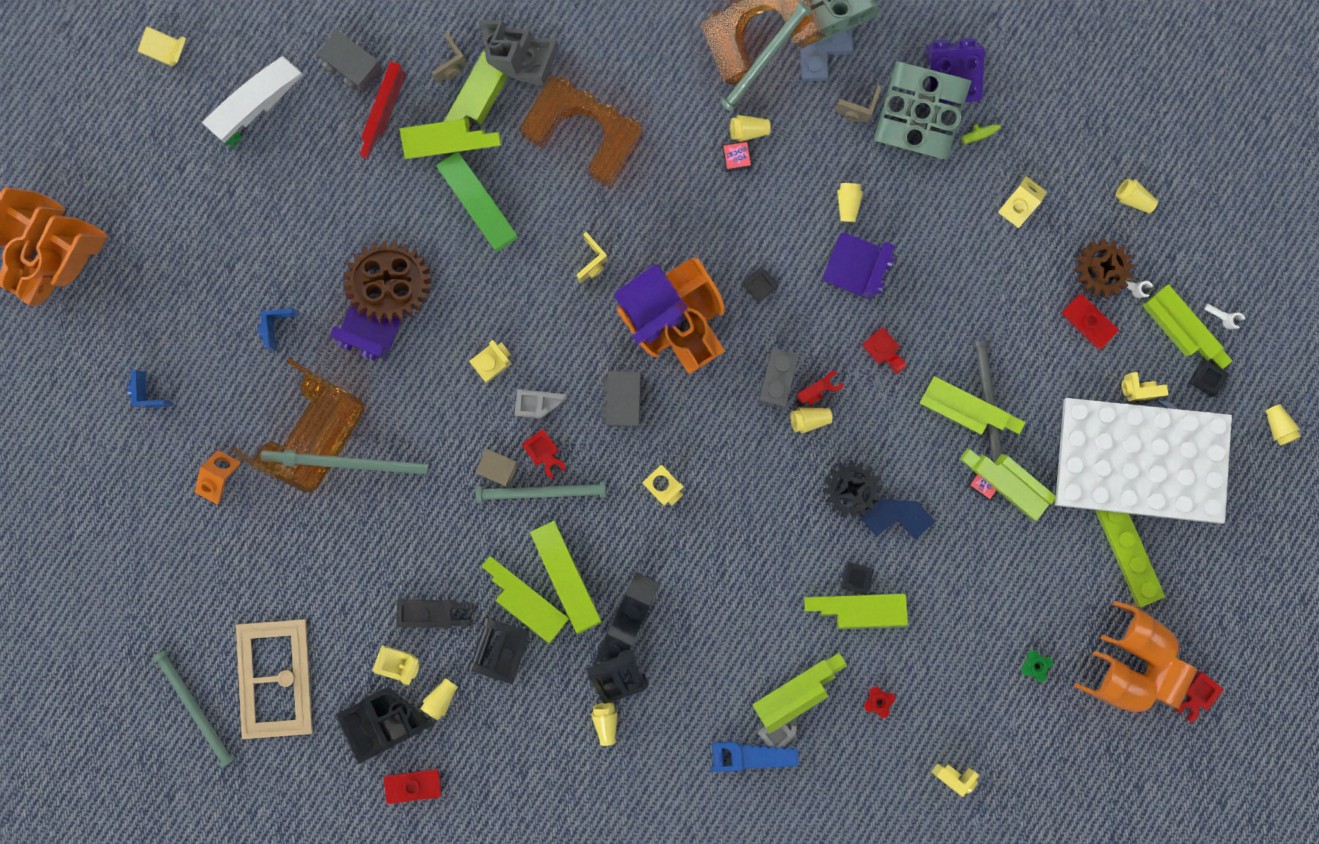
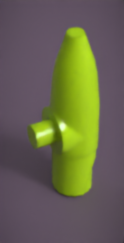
[961,124,1001,145]

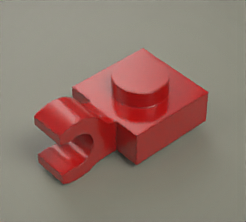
[861,327,907,375]
[795,371,844,406]

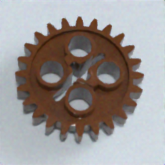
[343,241,432,325]

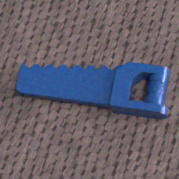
[711,741,799,772]

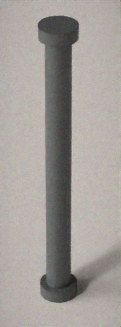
[973,340,1002,463]

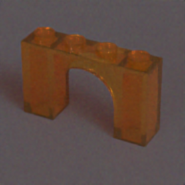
[700,0,825,86]
[519,75,643,189]

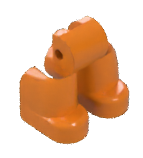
[0,187,108,306]
[616,257,725,375]
[1074,601,1197,712]

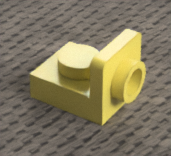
[469,340,512,383]
[1122,372,1168,402]
[931,763,979,797]

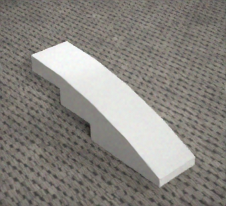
[202,56,302,143]

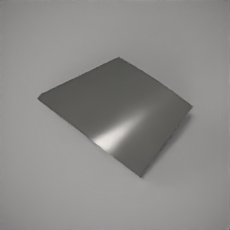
[479,19,559,85]

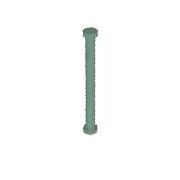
[721,1,812,111]
[476,482,606,503]
[152,650,236,769]

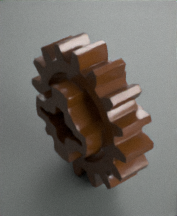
[1073,239,1135,298]

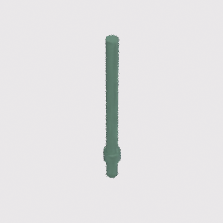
[261,449,428,475]

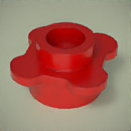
[864,686,895,718]

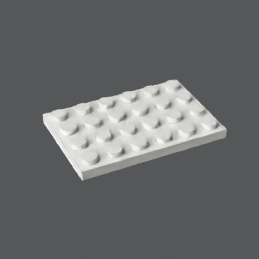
[1055,398,1232,524]

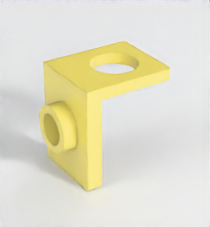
[137,27,186,66]
[998,176,1047,228]
[576,232,608,283]
[643,465,684,506]

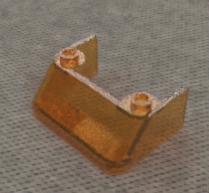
[232,358,365,492]

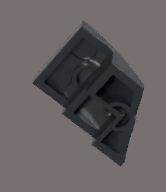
[335,687,434,765]

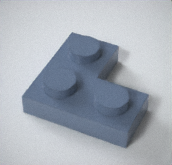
[798,27,853,82]

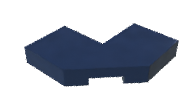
[858,499,935,539]

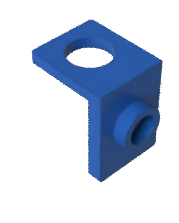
[258,308,299,351]
[128,370,173,408]

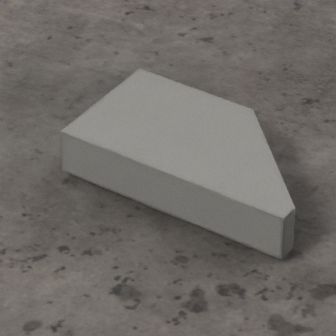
[514,389,567,419]
[757,717,797,749]

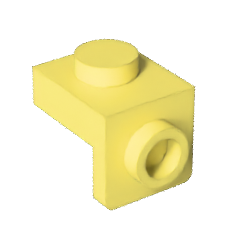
[372,645,419,685]

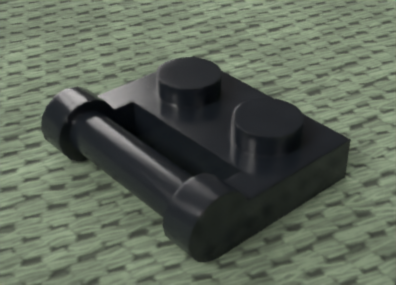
[467,617,530,685]
[586,650,649,704]

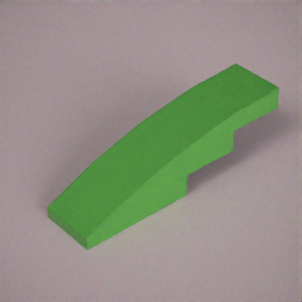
[436,152,518,253]

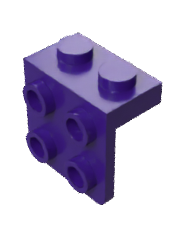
[925,38,985,104]
[823,233,896,300]
[614,265,688,344]
[330,296,405,361]

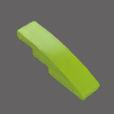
[530,521,602,634]

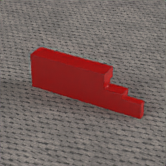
[359,61,406,160]

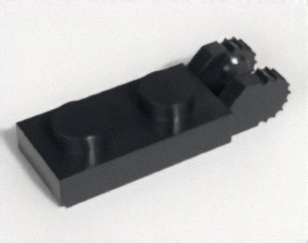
[396,599,474,628]

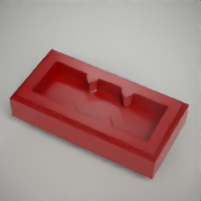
[1060,293,1119,350]
[384,768,442,804]

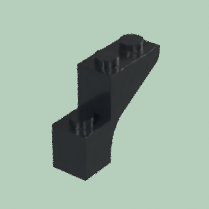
[593,572,661,665]

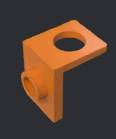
[195,450,241,504]

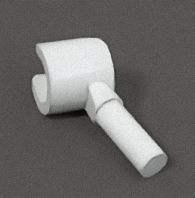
[1112,279,1153,298]
[1204,304,1245,329]

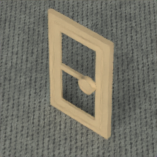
[236,619,313,739]

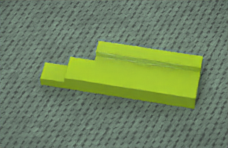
[444,50,508,125]
[399,119,502,159]
[1142,284,1232,370]
[920,376,1026,435]
[960,448,1056,521]
[481,556,569,644]
[804,594,908,629]
[752,653,847,733]

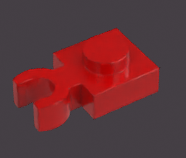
[521,429,566,479]
[1174,671,1224,722]

